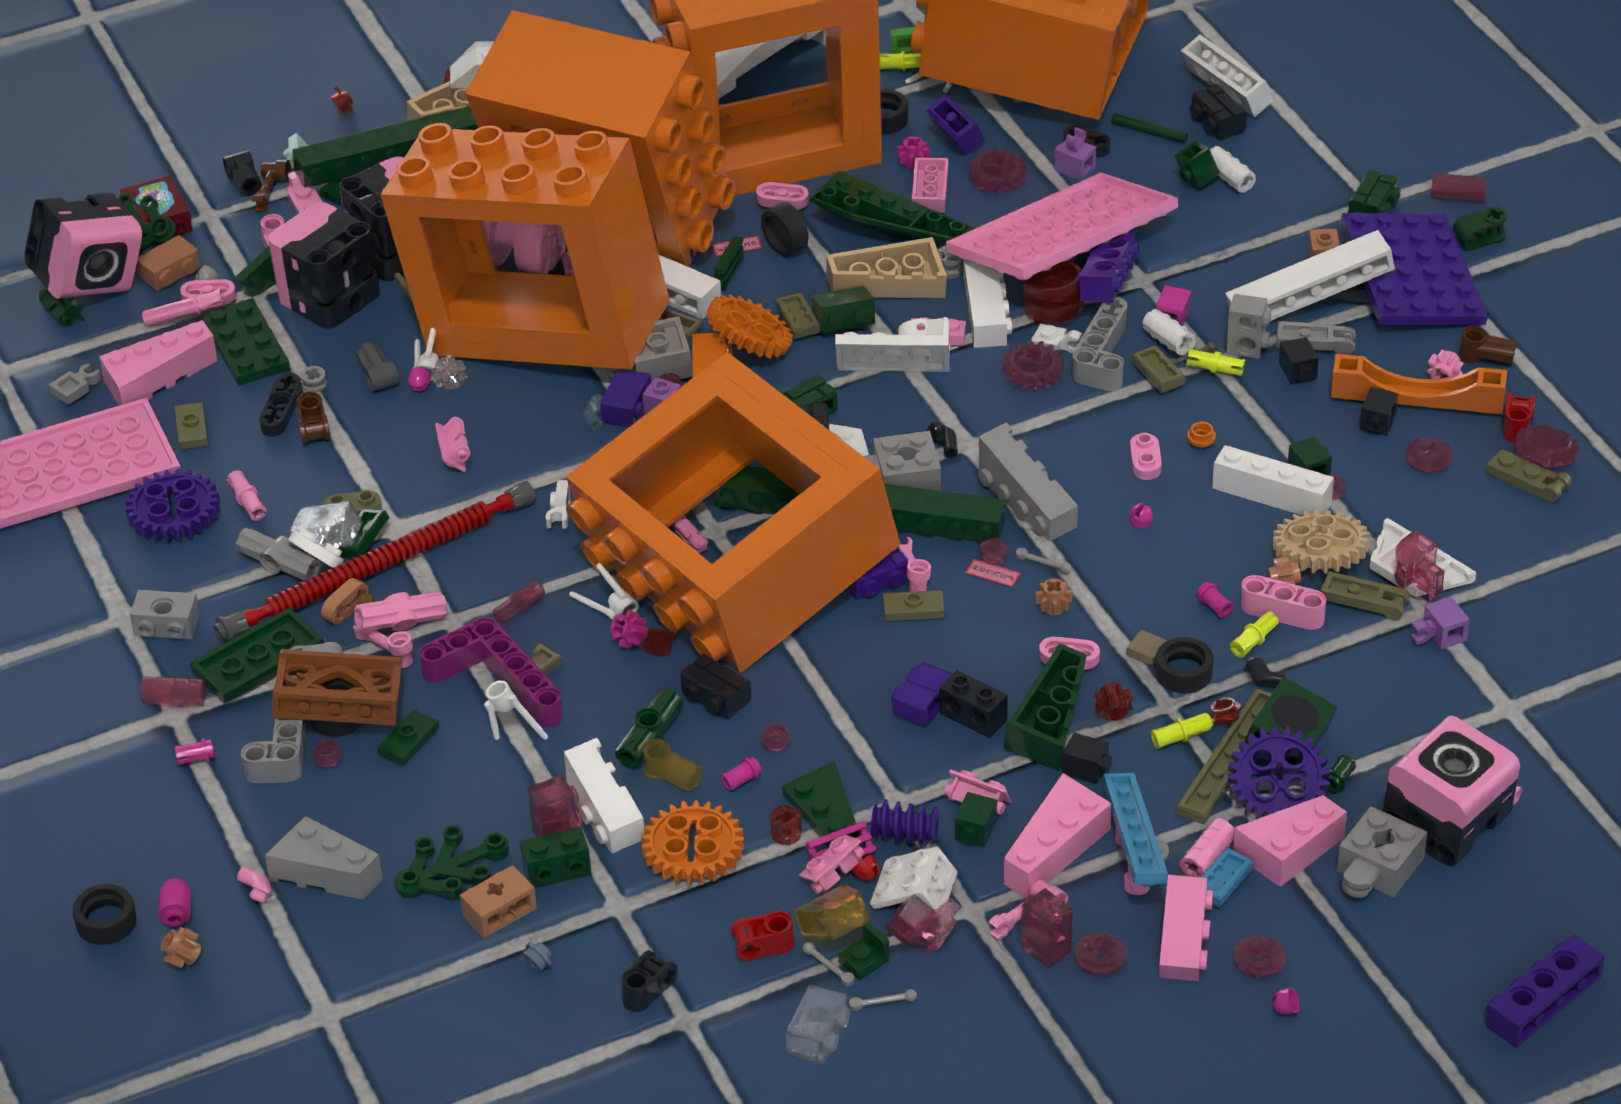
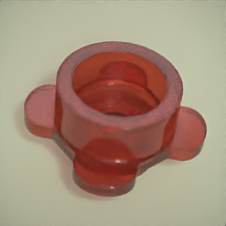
[331,87,354,114]
[642,628,677,657]
[1211,697,1242,725]

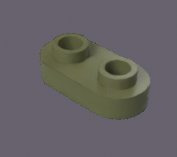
[323,490,382,522]

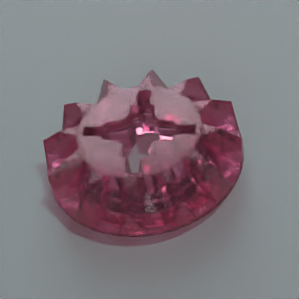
[1406,436,1453,472]
[1075,933,1127,977]
[1234,935,1287,979]

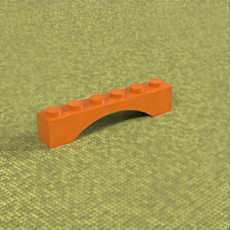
[1331,354,1507,414]

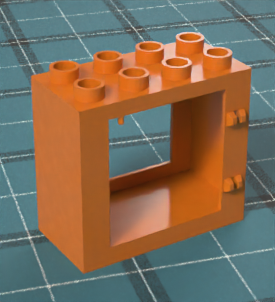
[649,0,882,196]
[910,0,1149,120]
[465,10,735,267]
[380,123,670,370]
[565,352,901,674]

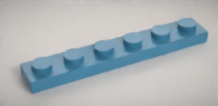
[1103,773,1168,886]

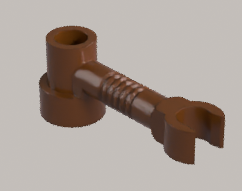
[252,160,292,211]

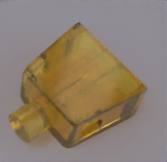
[793,884,870,941]

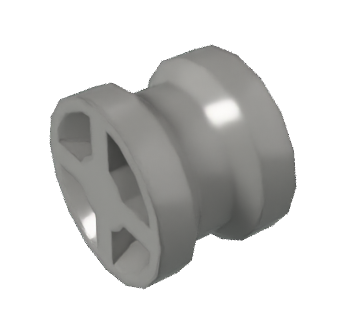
[938,245,963,279]

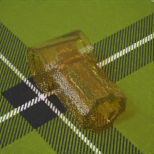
[643,739,703,791]

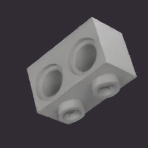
[1227,294,1271,359]

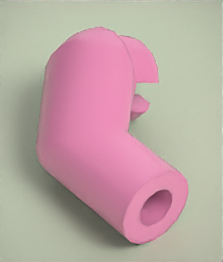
[237,866,272,903]

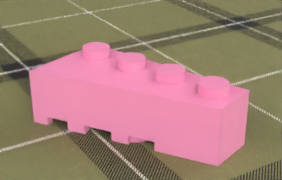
[99,320,217,406]
[1004,773,1111,899]

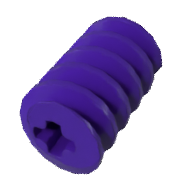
[870,799,939,846]

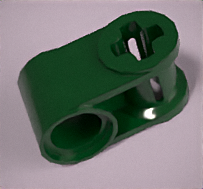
[1453,207,1507,250]

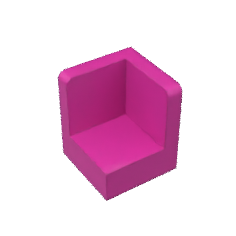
[1156,285,1192,326]

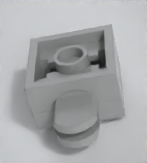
[605,316,693,382]
[864,431,941,491]
[1337,806,1427,898]

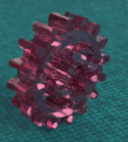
[969,148,1027,193]
[1003,340,1064,390]
[1514,424,1579,467]

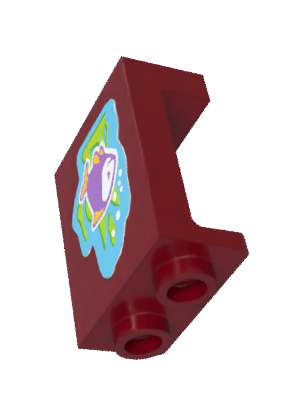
[119,175,193,239]

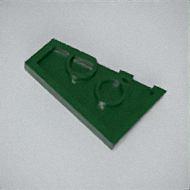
[235,246,276,298]
[782,761,859,848]

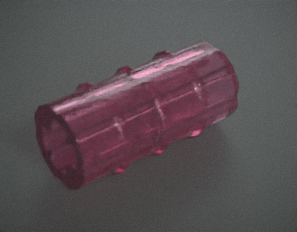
[1431,173,1487,202]
[140,676,206,707]

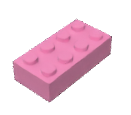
[912,158,949,213]

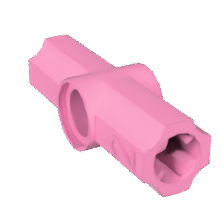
[354,591,447,632]

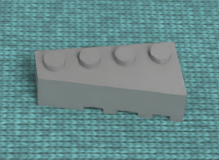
[978,422,1078,541]

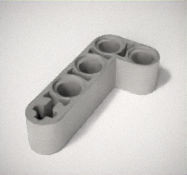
[1072,297,1127,391]
[241,675,308,783]

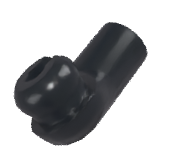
[927,422,958,458]
[1245,656,1286,687]

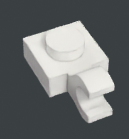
[1031,324,1082,354]
[545,480,571,529]

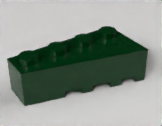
[1003,643,1087,771]

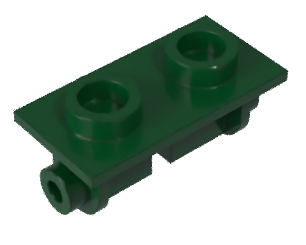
[39,288,85,326]

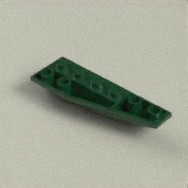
[810,171,976,245]

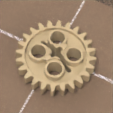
[1273,510,1369,573]

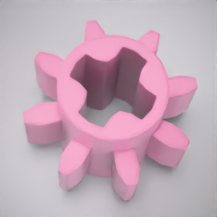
[1427,350,1463,379]

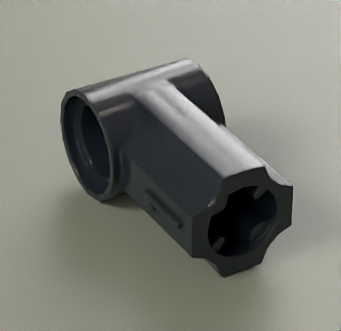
[222,150,261,197]

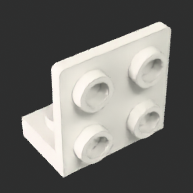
[870,846,958,921]

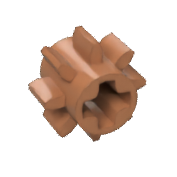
[1267,556,1302,585]
[1035,579,1073,616]
[160,927,201,968]

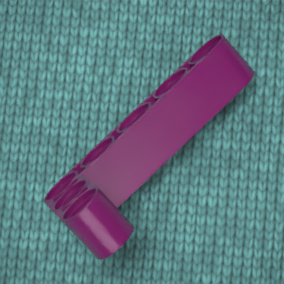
[419,618,563,727]

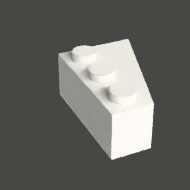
[564,738,644,853]

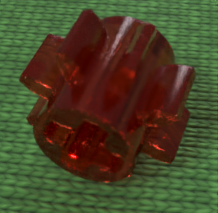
[1095,683,1133,721]

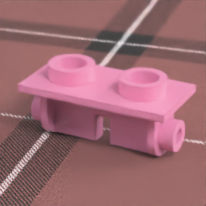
[435,417,470,473]
[944,769,1012,815]
[799,834,865,895]

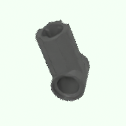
[356,342,399,392]

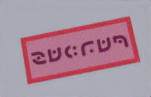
[712,236,762,257]
[965,559,1021,587]

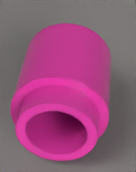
[158,878,191,927]

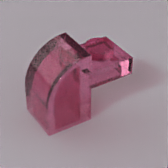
[1394,530,1445,598]
[885,894,960,952]

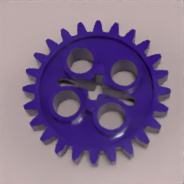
[125,469,220,542]
[1227,726,1330,819]

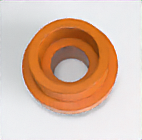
[1187,422,1216,448]

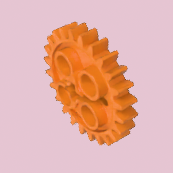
[706,294,793,359]
[641,800,744,886]

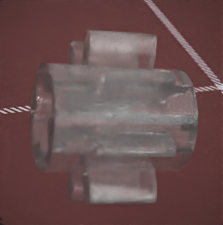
[431,356,468,392]

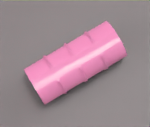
[1180,818,1235,877]

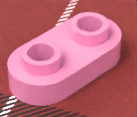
[756,182,809,210]
[180,279,236,305]
[1130,433,1162,480]
[1039,637,1100,670]

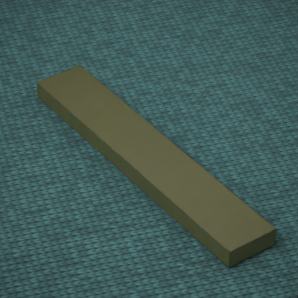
[1176,688,1271,825]

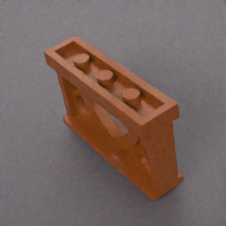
[272,649,402,726]

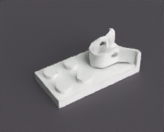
[835,317,950,372]

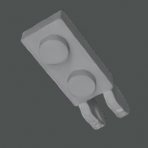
[1276,321,1356,354]

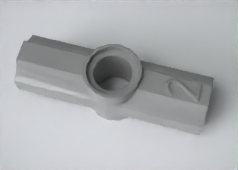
[236,528,322,581]

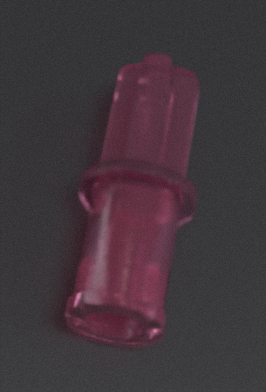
[492,580,545,624]

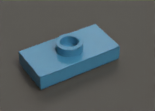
[1200,847,1254,908]

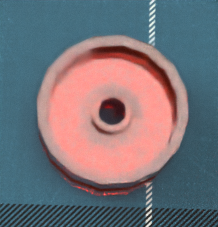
[1022,261,1085,324]

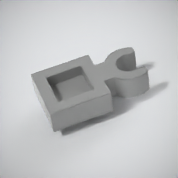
[49,363,101,405]

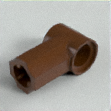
[1458,326,1517,365]

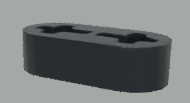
[1064,125,1110,158]

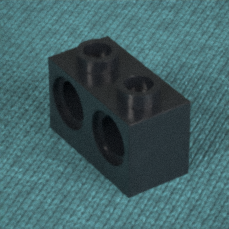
[939,670,1008,738]

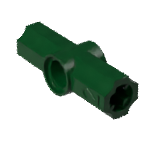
[615,688,683,769]

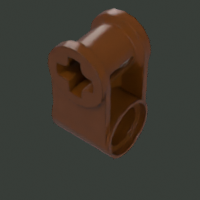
[297,392,331,444]

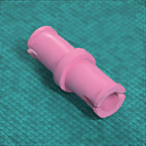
[226,470,267,521]

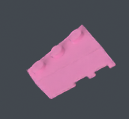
[1233,795,1347,887]
[1159,875,1213,981]

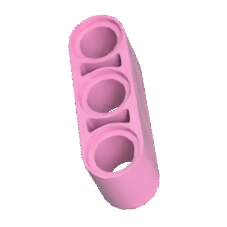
[1240,575,1326,630]

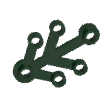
[118,193,176,257]
[394,825,509,899]

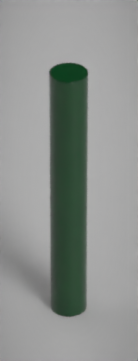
[1112,113,1188,143]

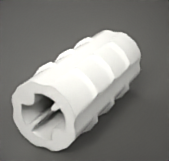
[1210,146,1256,193]
[1143,309,1196,355]

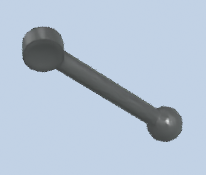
[1168,341,1218,367]

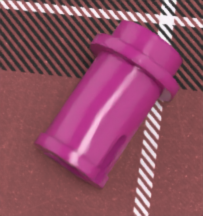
[1196,582,1234,618]
[175,737,215,766]
[720,757,762,792]

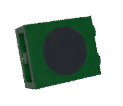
[1244,677,1338,765]

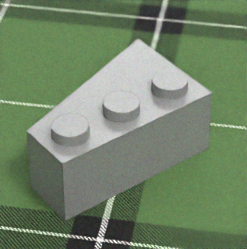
[265,816,383,900]

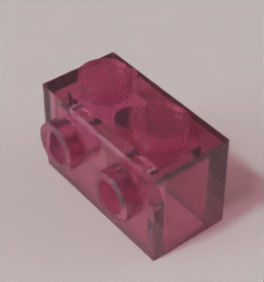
[527,775,581,837]
[1021,888,1073,969]

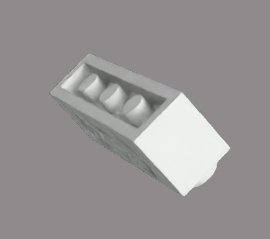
[1181,34,1274,117]

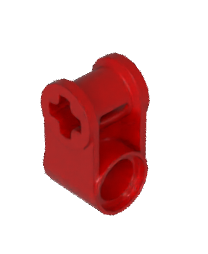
[1503,392,1536,443]
[730,911,795,961]

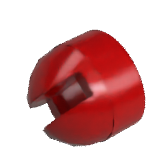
[851,854,879,882]

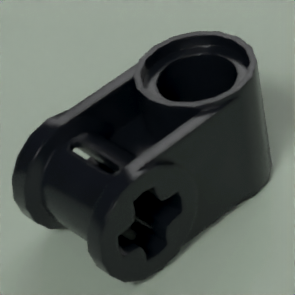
[621,950,678,1012]

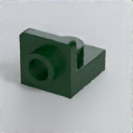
[838,923,889,981]

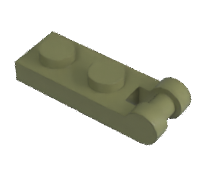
[1486,449,1572,502]
[1321,571,1410,621]

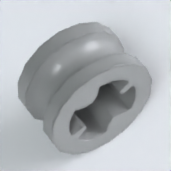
[300,366,327,392]

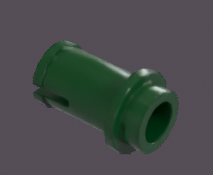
[1324,755,1356,793]

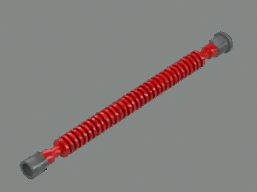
[213,481,536,642]

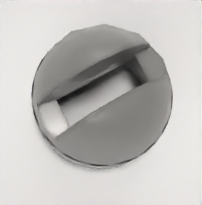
[195,265,220,280]

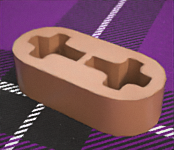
[321,578,369,625]

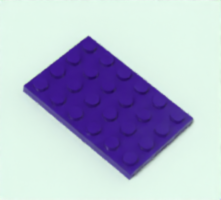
[1340,212,1488,325]

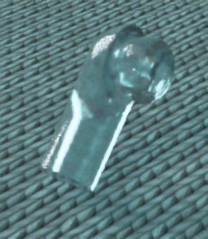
[582,394,604,431]

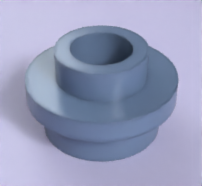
[522,942,553,972]

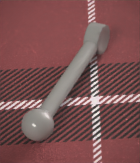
[1016,548,1072,574]
[802,942,854,987]
[849,989,917,1011]

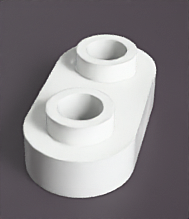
[288,527,344,567]

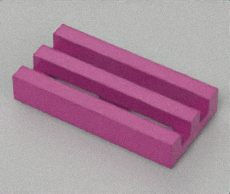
[805,821,876,860]

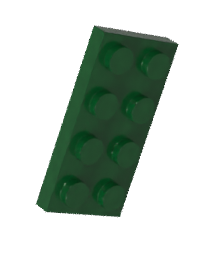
[201,298,291,386]
[190,607,324,703]

